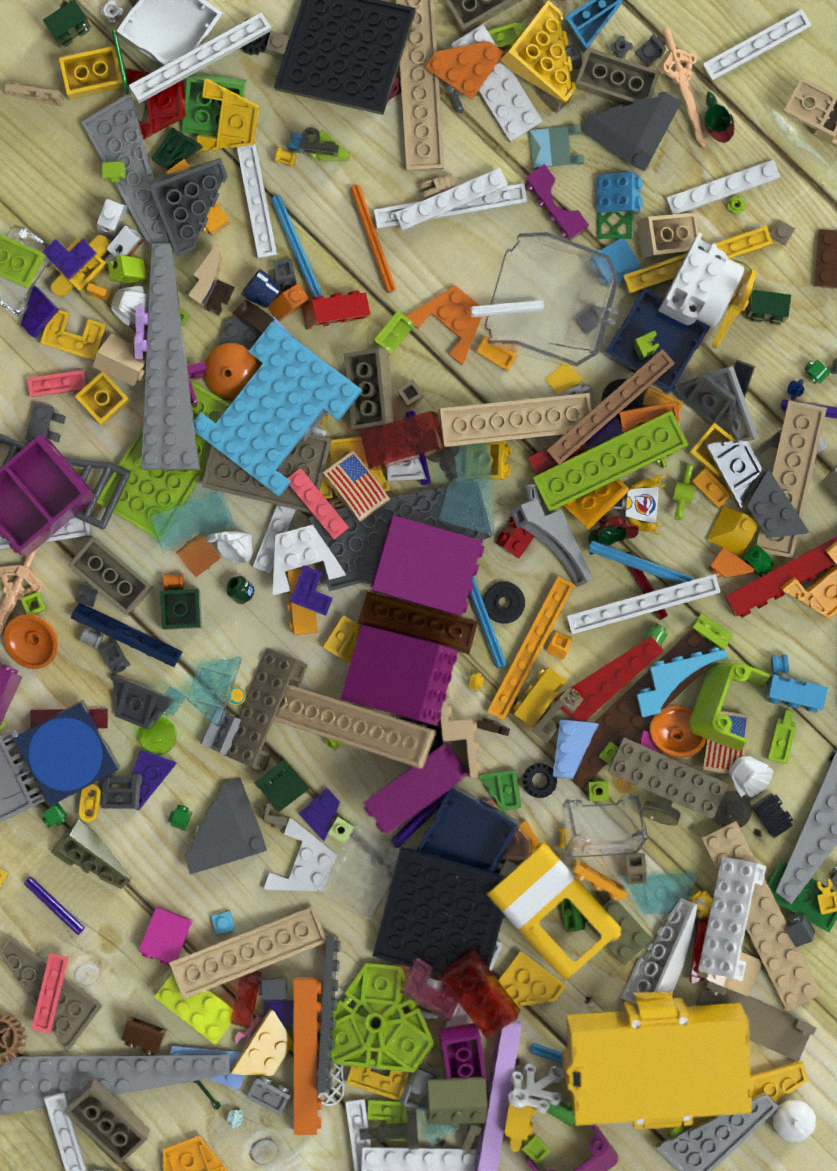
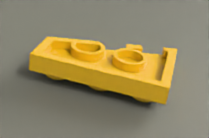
[750,1061,808,1103]

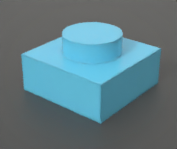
[211,911,235,935]

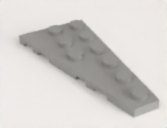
[655,1092,779,1171]

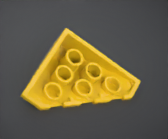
[500,0,576,103]

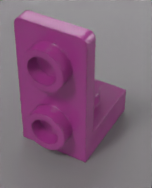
[187,362,206,408]

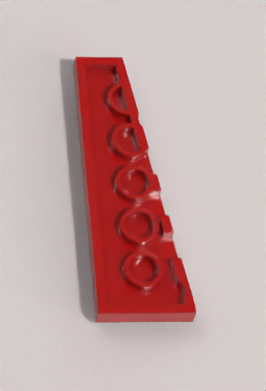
[554,636,664,722]

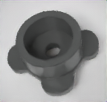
[610,35,633,58]

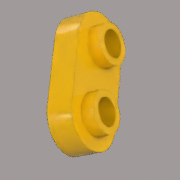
[79,784,101,822]

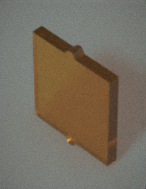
[176,533,221,577]

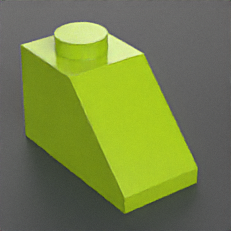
[307,129,351,162]

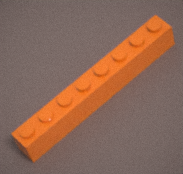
[294,977,321,1135]

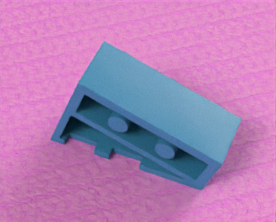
[563,0,623,52]
[764,674,828,713]

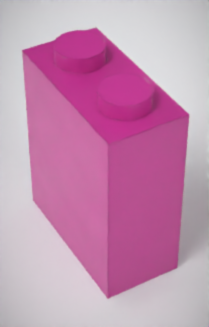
[139,906,193,967]

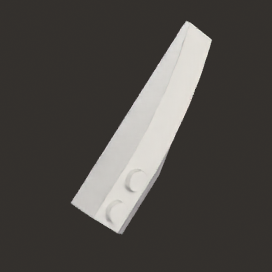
[621,898,697,1005]

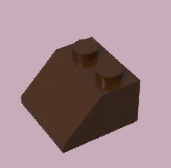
[121,1016,167,1055]

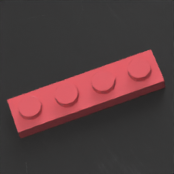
[287,468,349,540]
[31,953,69,1033]

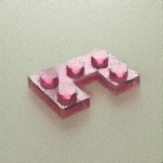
[400,958,465,1022]

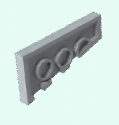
[699,366,758,441]

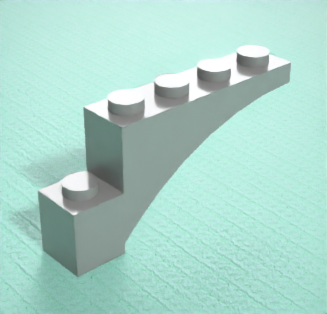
[510,499,593,587]

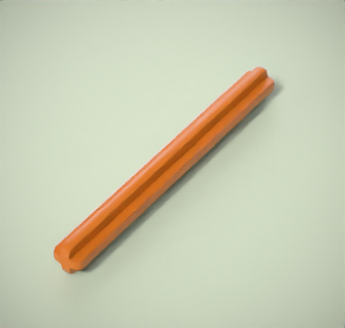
[350,184,396,293]

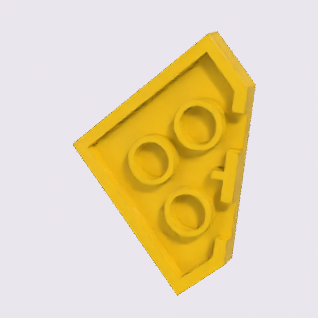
[486,950,567,1009]

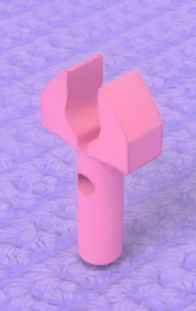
[235,1015,263,1049]

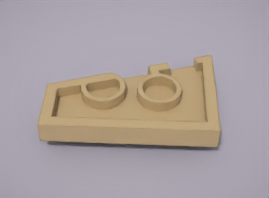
[4,82,64,106]

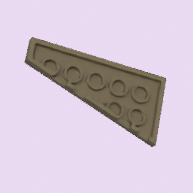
[0,936,103,1052]

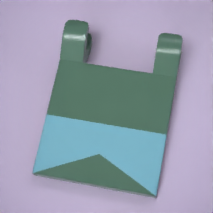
[530,124,584,168]

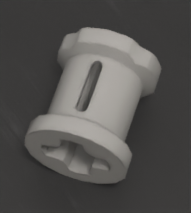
[522,484,541,504]
[79,627,104,650]

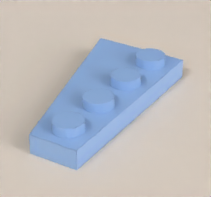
[169,1045,244,1090]

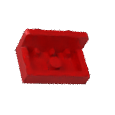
[495,516,534,559]

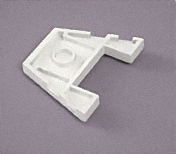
[273,525,346,596]
[264,818,337,892]

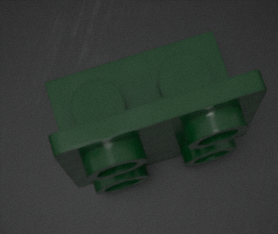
[254,759,308,812]

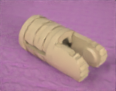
[419,173,456,200]

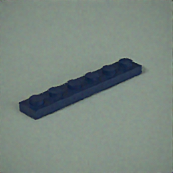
[71,603,183,667]

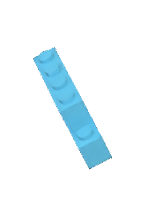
[636,647,727,717]

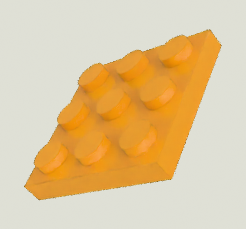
[572,859,628,901]

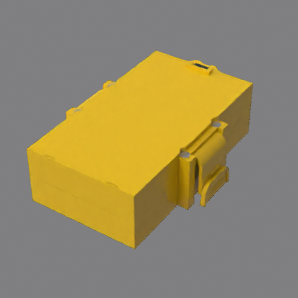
[562,990,752,1129]

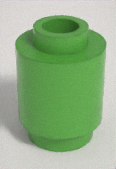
[642,623,668,646]

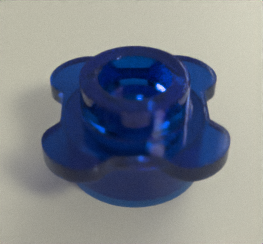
[787,379,804,401]

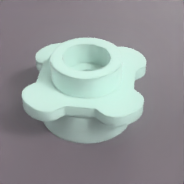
[227,1109,243,1129]

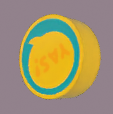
[227,686,246,705]

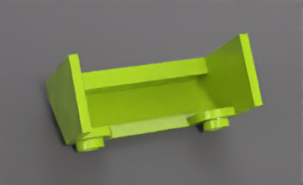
[688,663,770,752]

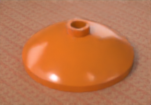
[204,343,260,400]
[4,614,59,669]
[650,706,707,758]

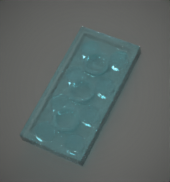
[149,491,235,553]

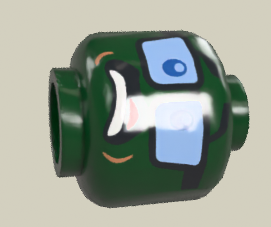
[226,576,255,604]

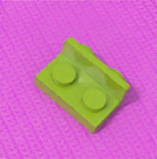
[691,613,733,650]

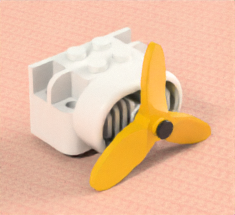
[658,232,757,349]

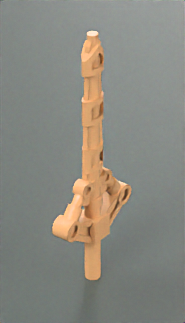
[658,28,707,148]
[0,547,43,635]

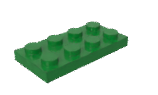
[767,860,837,933]

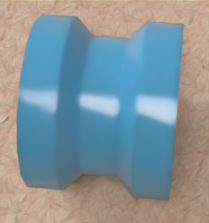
[286,132,309,154]
[771,654,789,674]

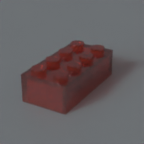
[360,411,447,471]
[440,950,520,1039]

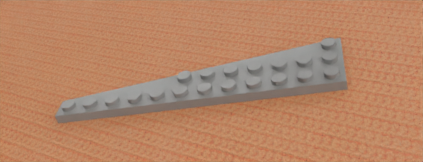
[141,243,200,470]
[0,1054,230,1115]

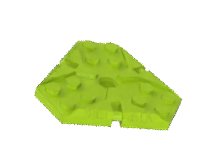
[319,963,435,1073]

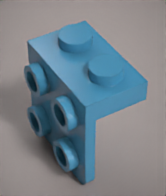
[597,172,643,214]
[590,238,642,289]

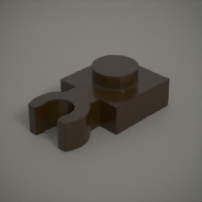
[207,279,235,316]
[477,718,510,736]

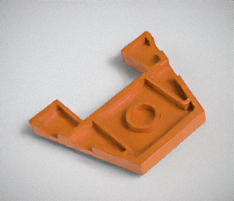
[406,285,482,365]

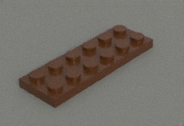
[358,591,478,654]

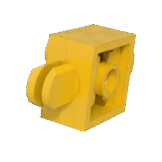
[51,235,110,297]

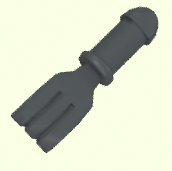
[443,81,464,113]

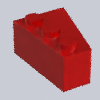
[302,290,371,330]

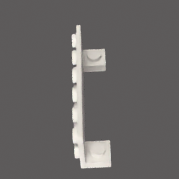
[699,857,766,981]

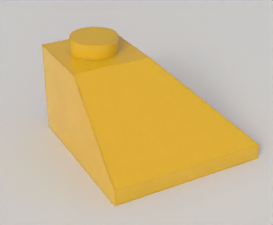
[707,506,758,558]

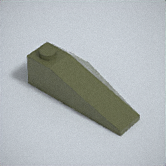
[51,820,132,889]

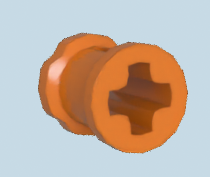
[164,573,184,591]

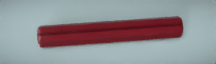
[626,551,668,620]

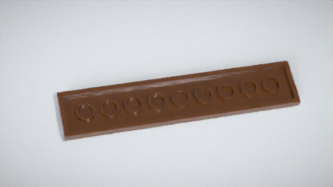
[573,629,713,788]

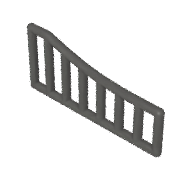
[0,434,131,530]

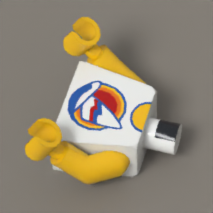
[614,475,666,535]

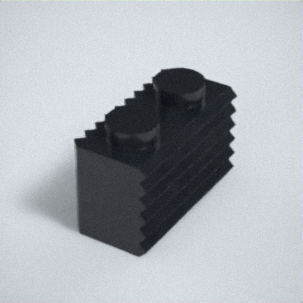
[751,793,793,838]

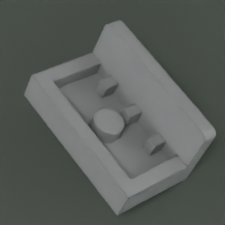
[200,709,241,755]
[246,1075,291,1115]

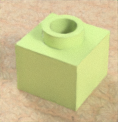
[328,817,355,843]

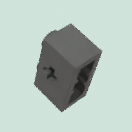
[258,977,287,1000]

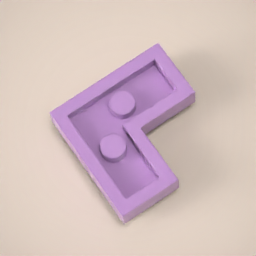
[134,306,148,359]

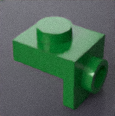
[743,544,774,577]

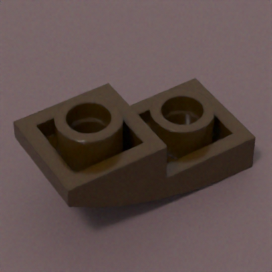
[233,299,275,335]

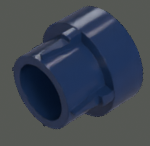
[241,269,280,308]

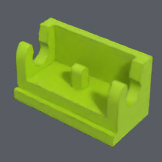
[108,255,147,285]
[374,311,414,355]
[633,330,659,362]

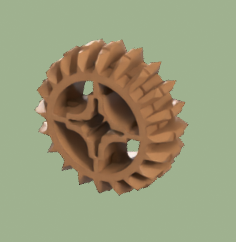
[0,1013,27,1066]

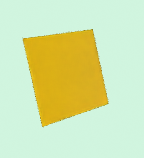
[545,361,582,394]

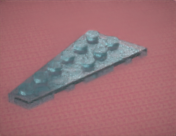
[439,442,494,536]

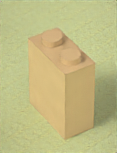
[92,334,147,386]

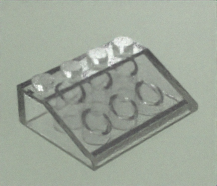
[317,824,400,922]

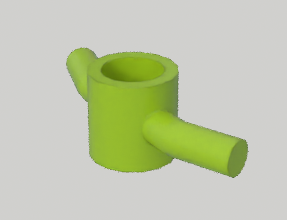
[672,463,696,520]

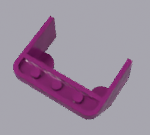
[525,1124,618,1171]

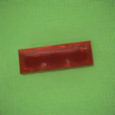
[231,971,262,1029]

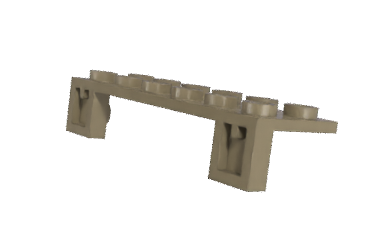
[224,649,308,772]
[608,736,729,819]
[696,980,817,1061]

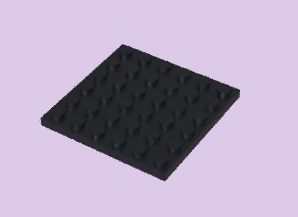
[274,0,416,115]
[372,847,506,989]

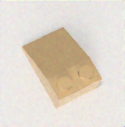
[636,212,699,259]
[698,951,763,996]

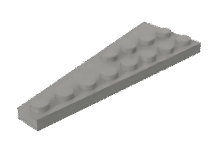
[81,94,172,250]
[775,750,837,904]

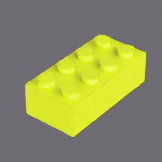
[154,973,240,1045]

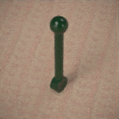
[193,1080,221,1109]

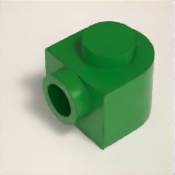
[804,360,831,384]
[42,803,67,828]
[168,804,193,831]

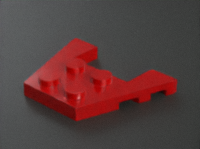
[126,69,186,140]

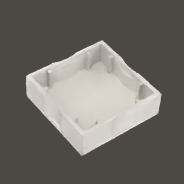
[116,0,222,67]

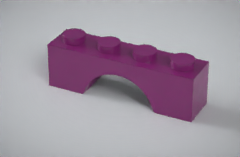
[525,164,589,241]

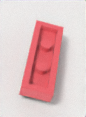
[27,370,87,398]

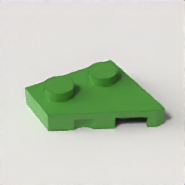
[479,770,522,811]

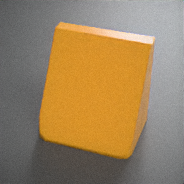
[546,631,573,659]

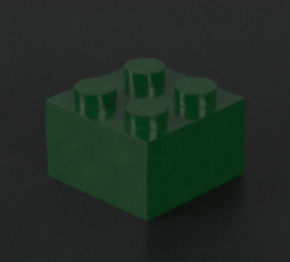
[43,0,91,48]
[746,290,791,325]
[160,589,202,630]

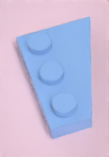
[553,720,599,779]

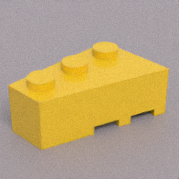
[513,667,567,728]

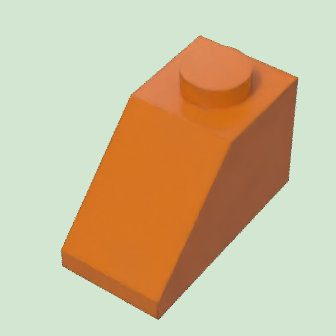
[268,283,310,321]
[709,547,755,579]

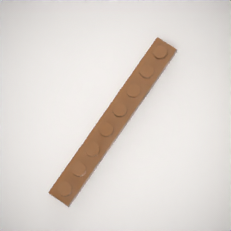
[546,349,675,465]

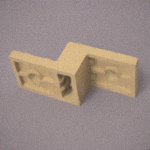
[783,77,837,146]
[440,686,481,778]

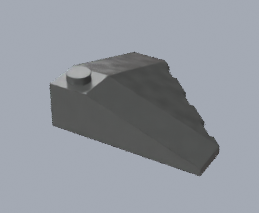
[581,91,682,172]
[148,158,228,256]
[184,778,267,875]

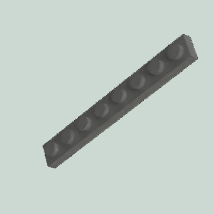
[317,936,341,1093]

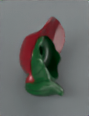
[704,91,735,143]
[588,516,639,555]

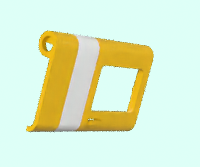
[486,842,622,981]

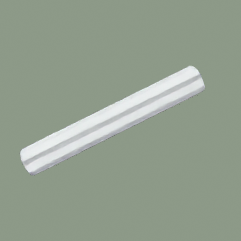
[470,300,544,317]

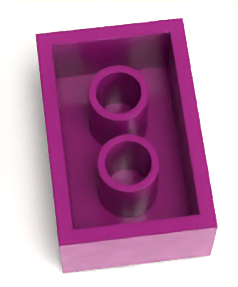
[438,1022,487,1084]

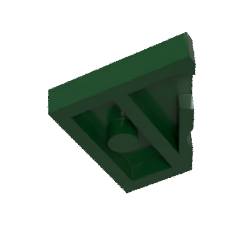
[151,127,203,170]

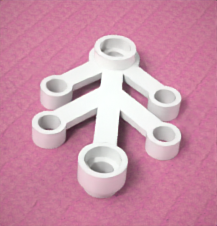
[508,1064,564,1113]

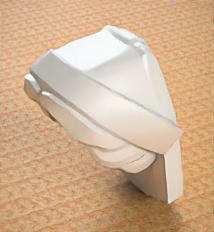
[111,286,149,329]
[206,531,253,564]
[729,756,774,798]

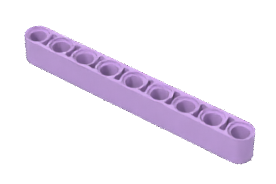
[473,1018,521,1171]

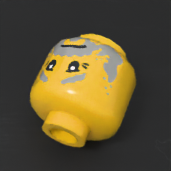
[688,890,713,919]

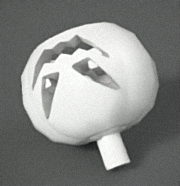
[773,1100,816,1143]

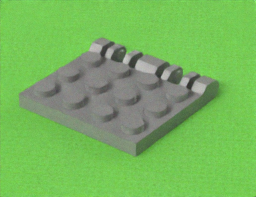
[0,730,46,822]

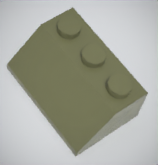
[424,1077,487,1125]

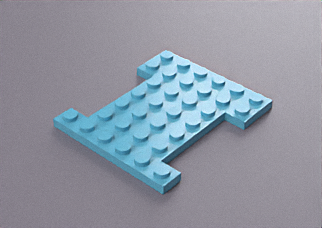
[193,322,362,497]

